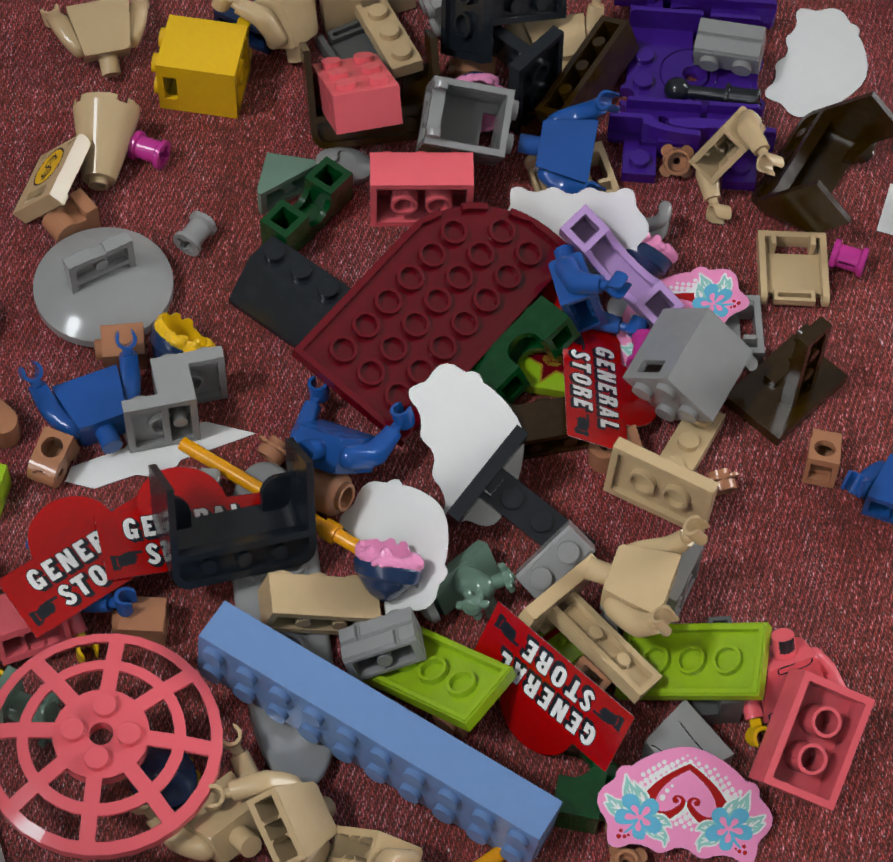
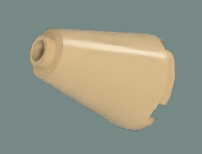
[72,92,140,191]

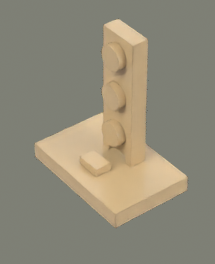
[319,0,424,79]
[603,412,726,533]
[518,553,663,704]

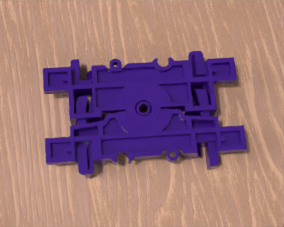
[607,0,777,191]

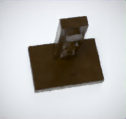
[724,316,848,446]

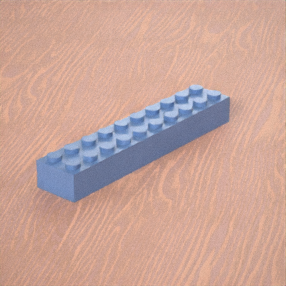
[197,601,563,862]

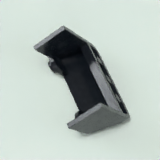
[148,437,317,589]

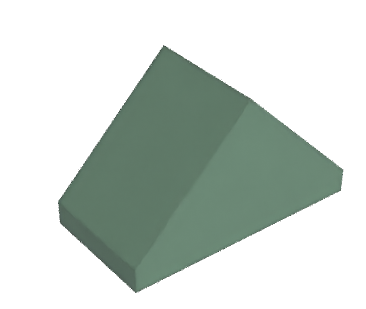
[257,152,318,215]

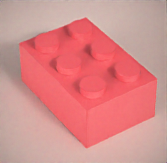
[312,51,403,135]
[370,151,474,227]
[748,668,875,811]

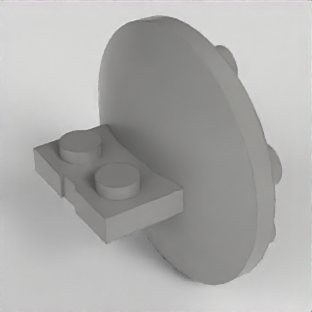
[33,227,174,347]

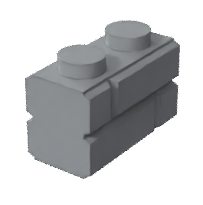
[693,17,766,76]
[515,519,595,599]
[338,607,427,681]

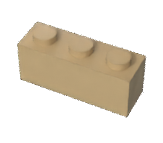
[258,570,381,635]

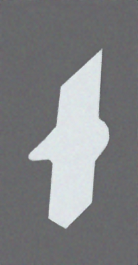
[65,421,257,489]

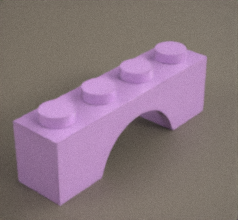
[559,204,685,329]

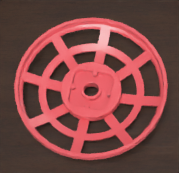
[0,633,223,860]

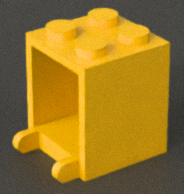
[151,14,253,119]

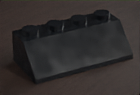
[228,235,351,348]

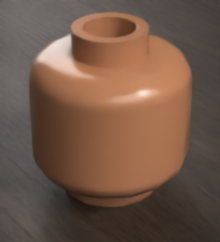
[314,468,355,516]

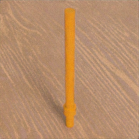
[178,437,360,554]

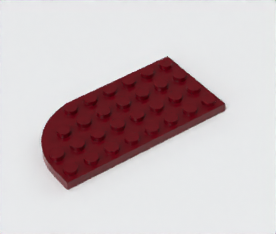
[291,202,576,448]

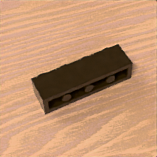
[535,15,640,125]
[508,397,589,460]

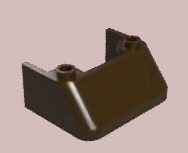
[299,29,440,149]
[751,91,893,232]

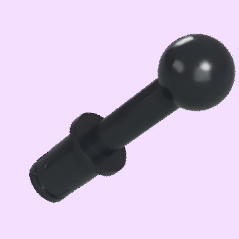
[664,77,761,105]

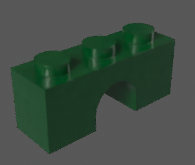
[260,156,353,252]
[469,295,580,404]
[554,744,620,835]

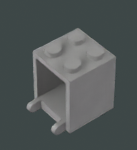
[416,75,519,166]
[622,308,758,423]

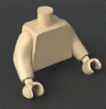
[40,0,150,78]
[211,0,318,63]
[505,0,604,70]
[688,106,785,225]
[584,515,709,638]
[131,723,262,862]
[205,770,337,862]
[325,825,426,862]

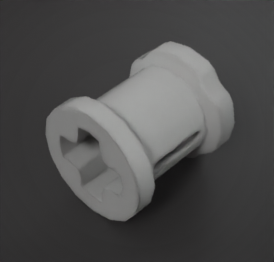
[173,210,218,257]

